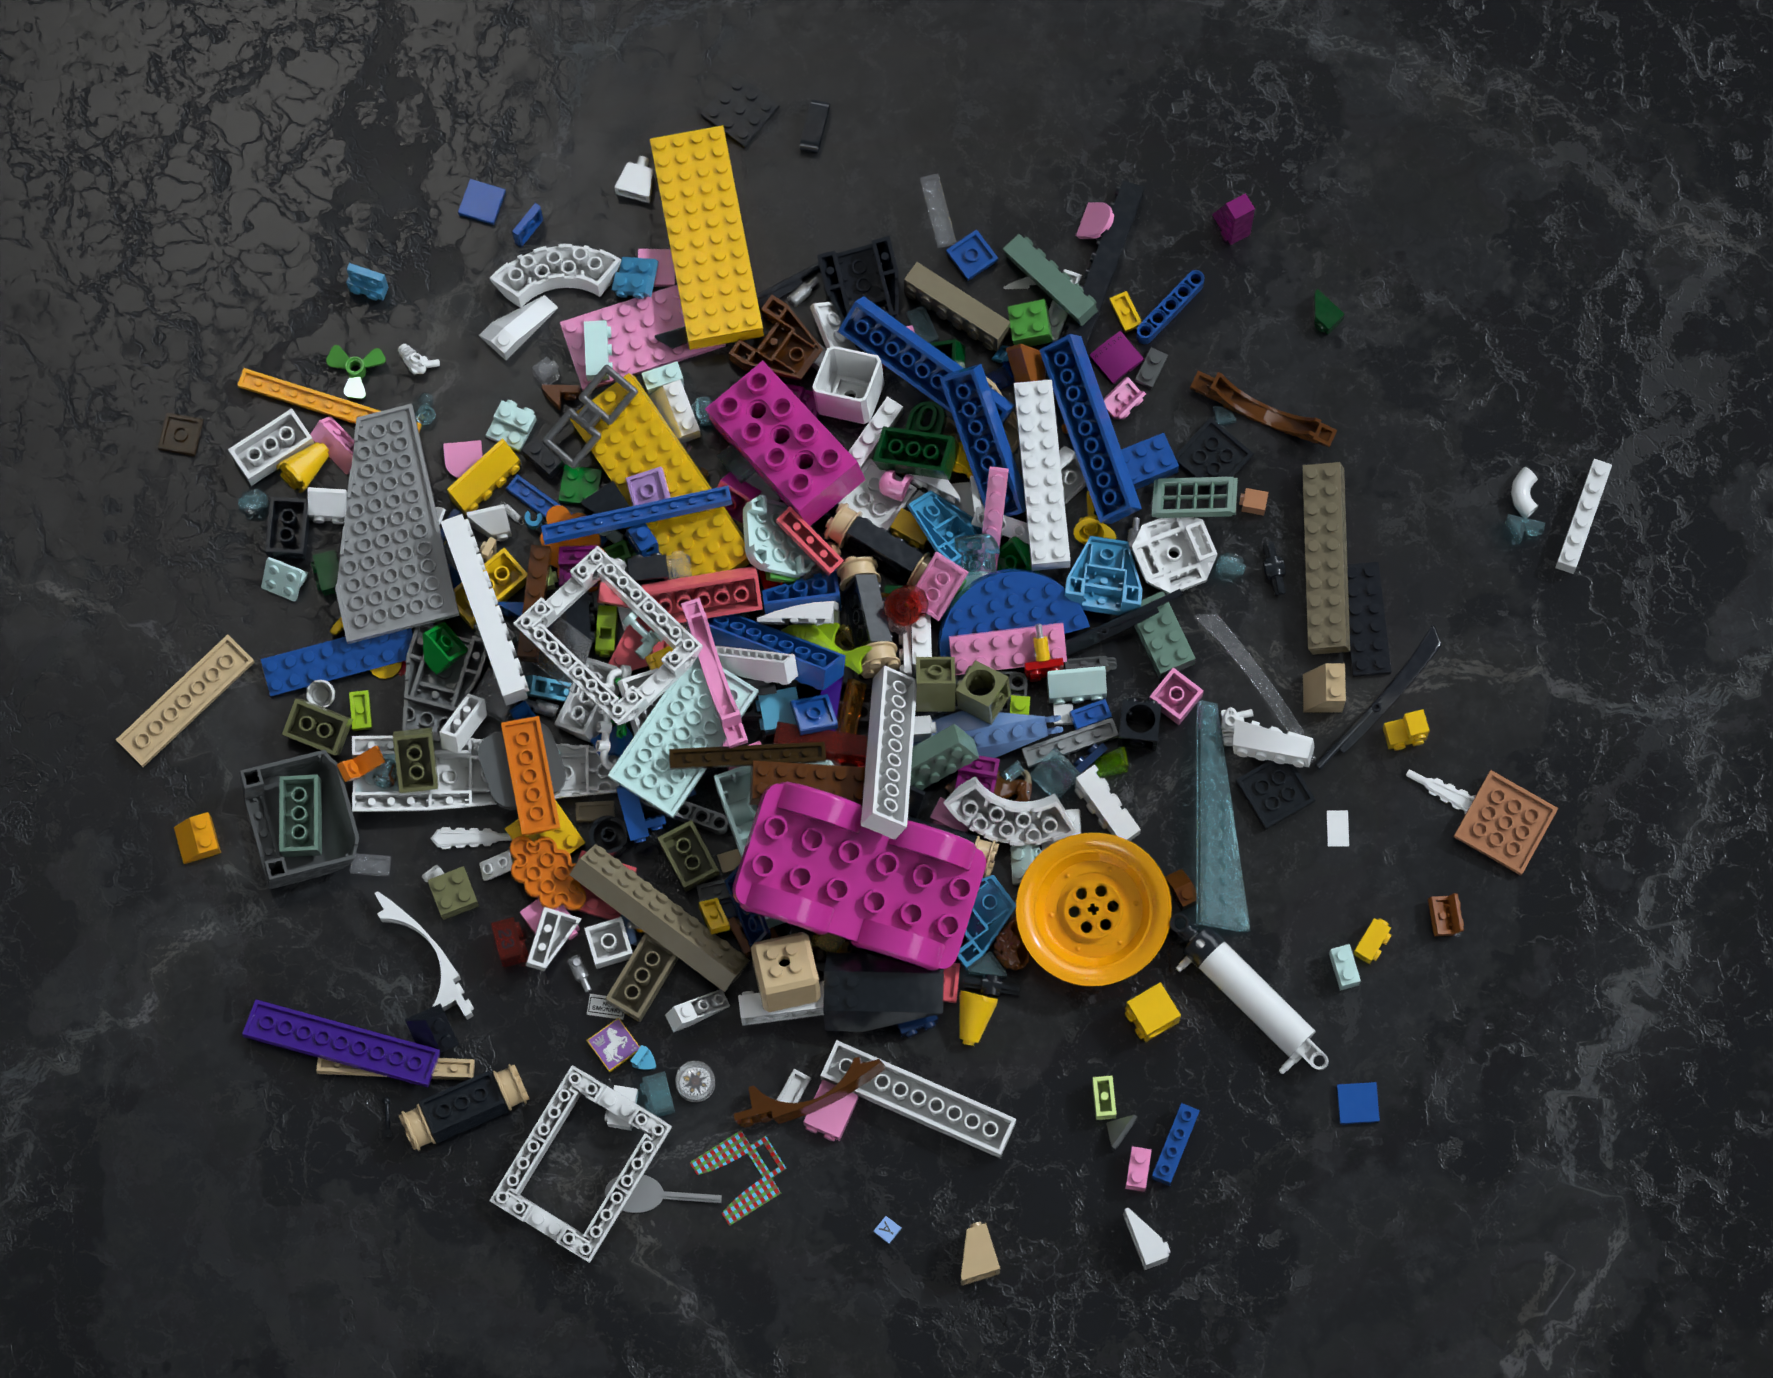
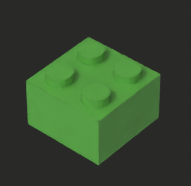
[1008,299,1053,347]

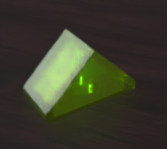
[1095,747,1129,777]

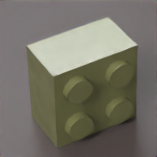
[427,866,479,920]

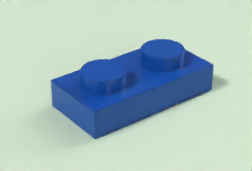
[1069,699,1112,730]

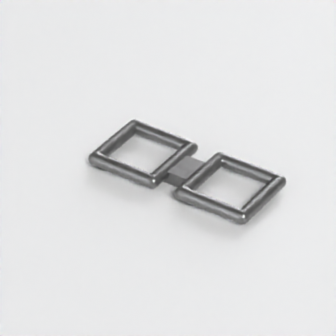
[543,365,638,469]

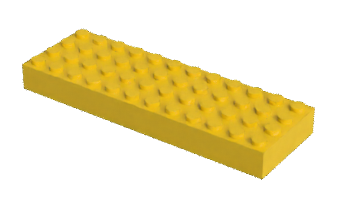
[650,125,764,350]
[570,373,750,578]

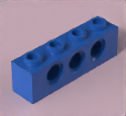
[1151,1103,1200,1186]

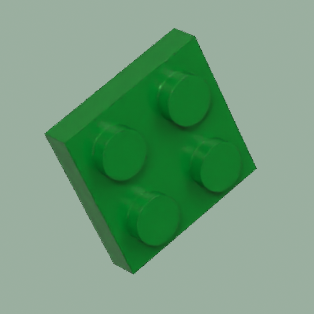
[558,465,603,506]

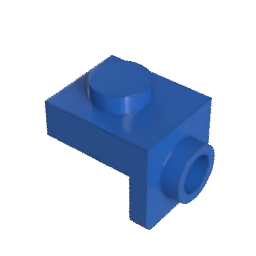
[510,701,541,722]

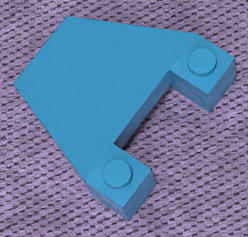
[957,875,1016,970]

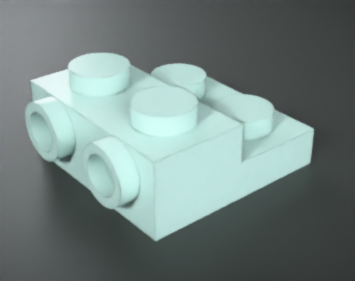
[486,400,537,452]

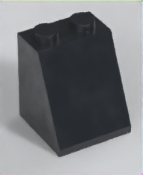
[580,481,632,531]

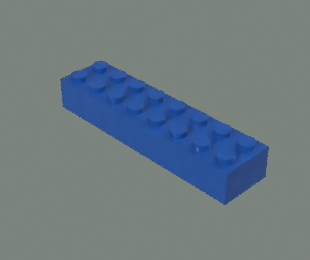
[940,364,1026,517]
[707,614,846,690]

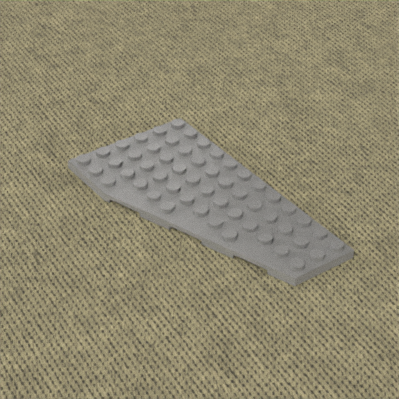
[335,403,460,644]

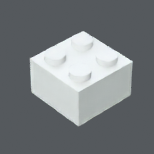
[584,917,633,969]

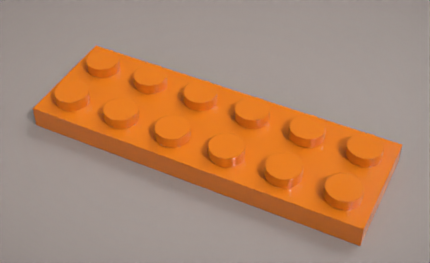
[501,716,560,836]

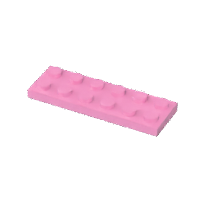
[948,623,1067,675]

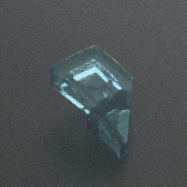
[1001,760,1025,781]

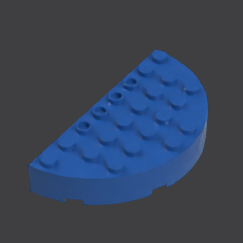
[937,569,1090,657]

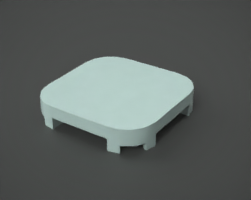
[743,495,815,578]

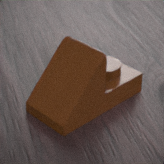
[542,384,581,412]

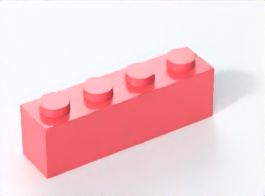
[775,506,844,576]

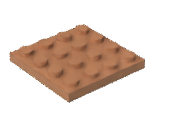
[1453,770,1558,875]

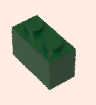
[311,550,339,596]

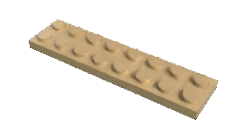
[116,634,255,767]

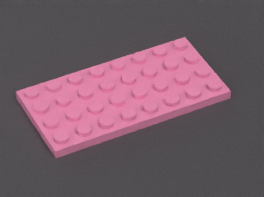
[560,285,726,391]

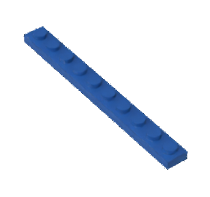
[541,485,733,545]

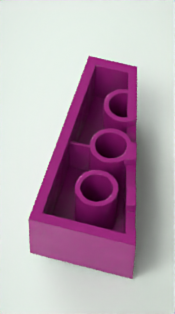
[1212,193,1255,245]

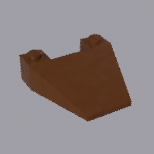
[729,295,823,380]

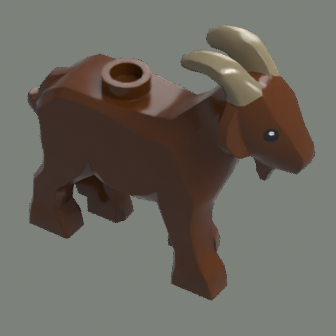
[944,768,1032,802]

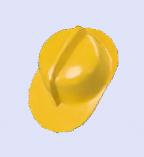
[1073,516,1116,545]

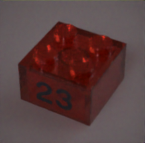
[491,917,528,968]

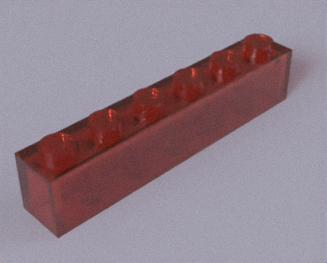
[774,722,868,767]

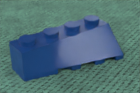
[762,570,842,615]

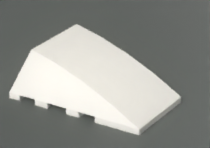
[757,601,840,628]

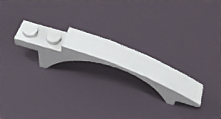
[375,892,474,1020]

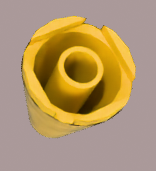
[276,442,329,493]
[959,991,998,1046]

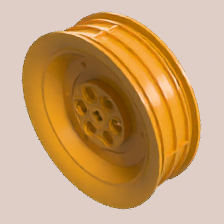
[1016,833,1172,986]

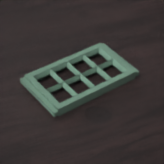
[1152,477,1238,518]

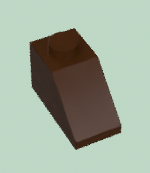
[1165,869,1200,911]

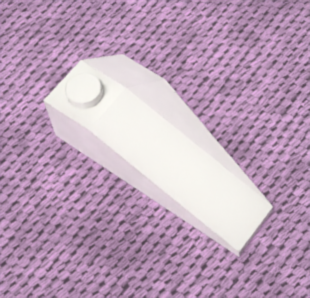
[479,295,558,360]

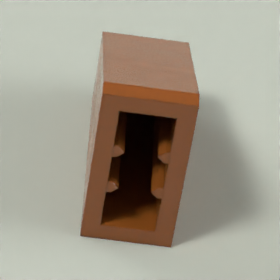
[1006,344,1046,383]

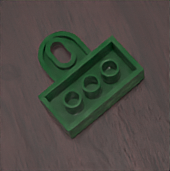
[873,401,960,480]

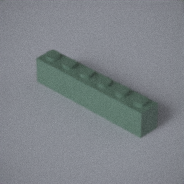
[1003,234,1098,326]

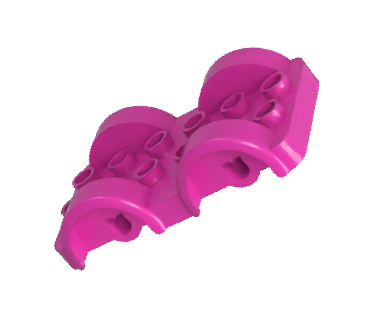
[732,782,986,971]

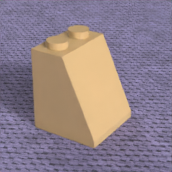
[1303,663,1346,712]
[961,1222,1000,1285]

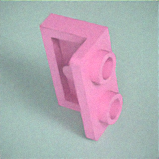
[1103,377,1146,420]

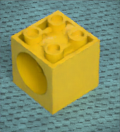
[1125,982,1181,1042]

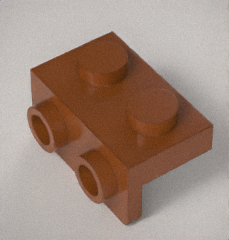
[1428,893,1464,936]

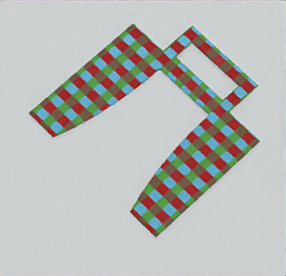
[689,1130,786,1226]

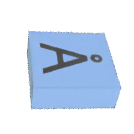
[874,1216,901,1244]

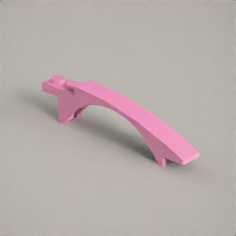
[681,598,748,748]

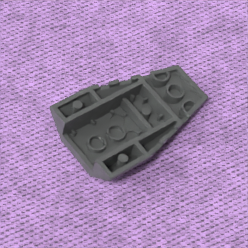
[402,624,487,743]

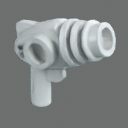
[398,343,440,374]
[1221,707,1254,746]

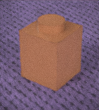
[1239,488,1268,516]

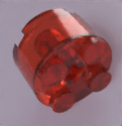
[885,585,928,626]

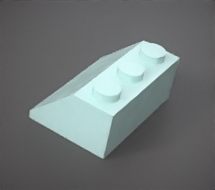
[1047,666,1107,705]

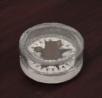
[675,1061,715,1102]

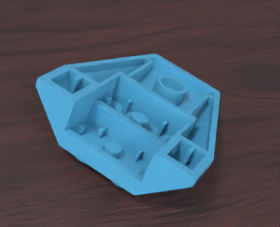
[907,490,982,566]
[1065,536,1142,615]

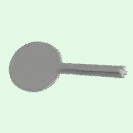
[605,1175,722,1213]

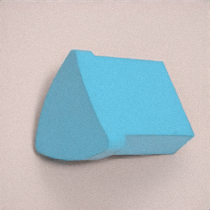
[631,1045,656,1070]

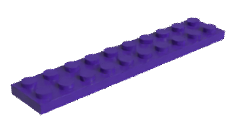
[242,999,441,1088]

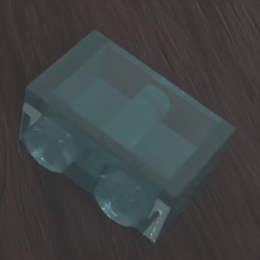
[640,1072,675,1117]

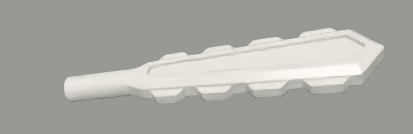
[1406,769,1476,814]
[430,827,513,850]

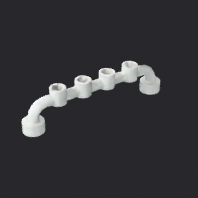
[595,665,632,770]

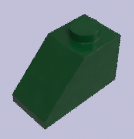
[1314,289,1345,335]

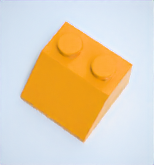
[174,812,221,864]

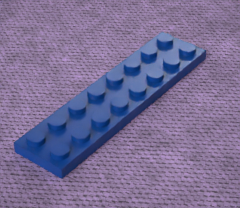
[261,628,413,696]

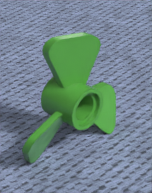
[326,345,386,399]

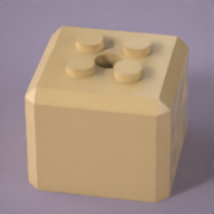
[751,932,821,1012]

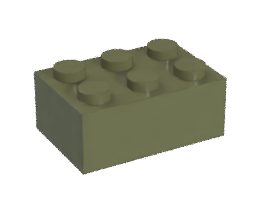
[282,699,353,755]
[393,728,439,793]
[657,820,719,893]

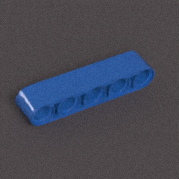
[1136,270,1205,344]

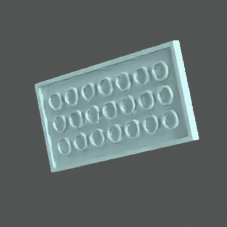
[608,656,759,818]

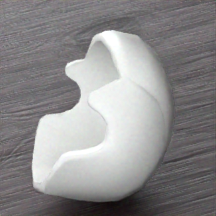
[306,680,335,708]

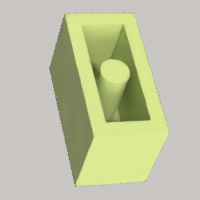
[1092,1076,1116,1120]

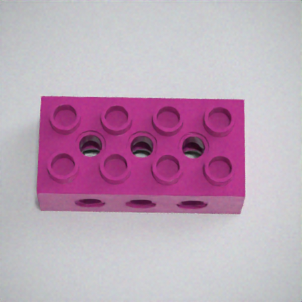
[705,361,866,526]

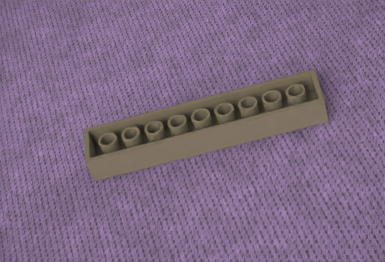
[1303,462,1350,655]
[569,844,750,992]

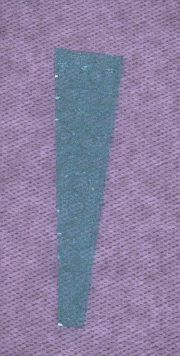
[1197,700,1250,933]

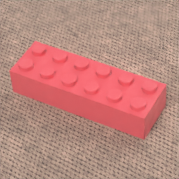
[642,566,763,628]

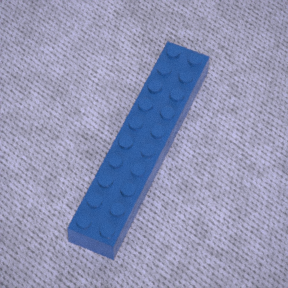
[838,296,1016,425]
[1039,334,1142,524]

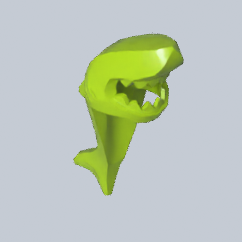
[781,623,872,674]

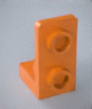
[337,746,385,782]

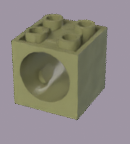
[916,657,956,712]
[955,660,1011,725]

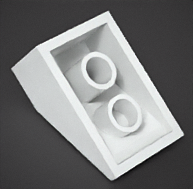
[1123,1208,1170,1270]

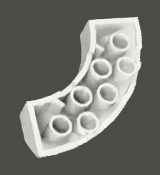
[489,244,621,308]
[944,776,1076,846]

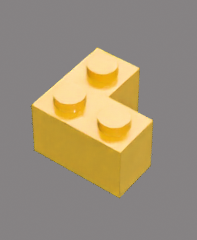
[1383,709,1430,751]

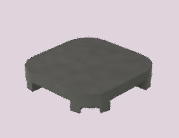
[478,722,566,810]

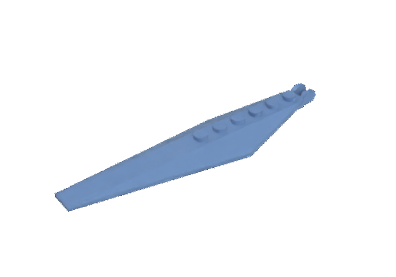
[831,710,1063,760]

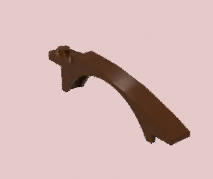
[1190,371,1337,447]
[734,1057,886,1127]

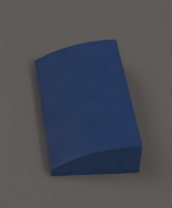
[724,865,771,948]

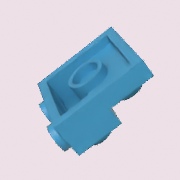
[612,257,659,299]
[346,263,389,301]

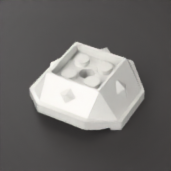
[1132,517,1217,594]

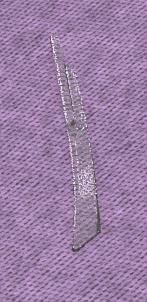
[1194,613,1316,763]

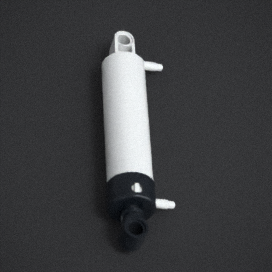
[1170,913,1329,1074]

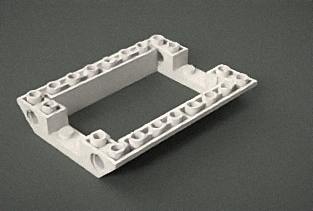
[514,546,703,725]
[490,1065,672,1263]

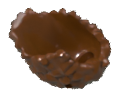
[994,917,1030,970]

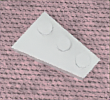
[525,907,581,971]

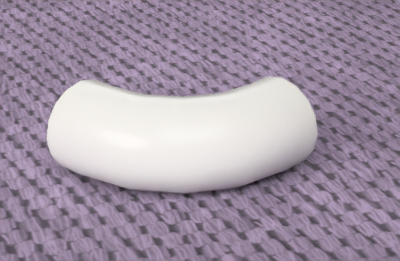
[1511,467,1538,519]

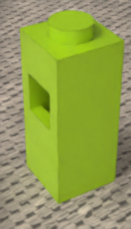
[595,605,618,658]

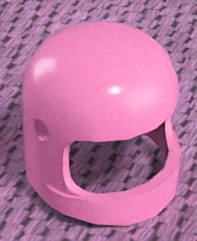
[879,470,913,502]

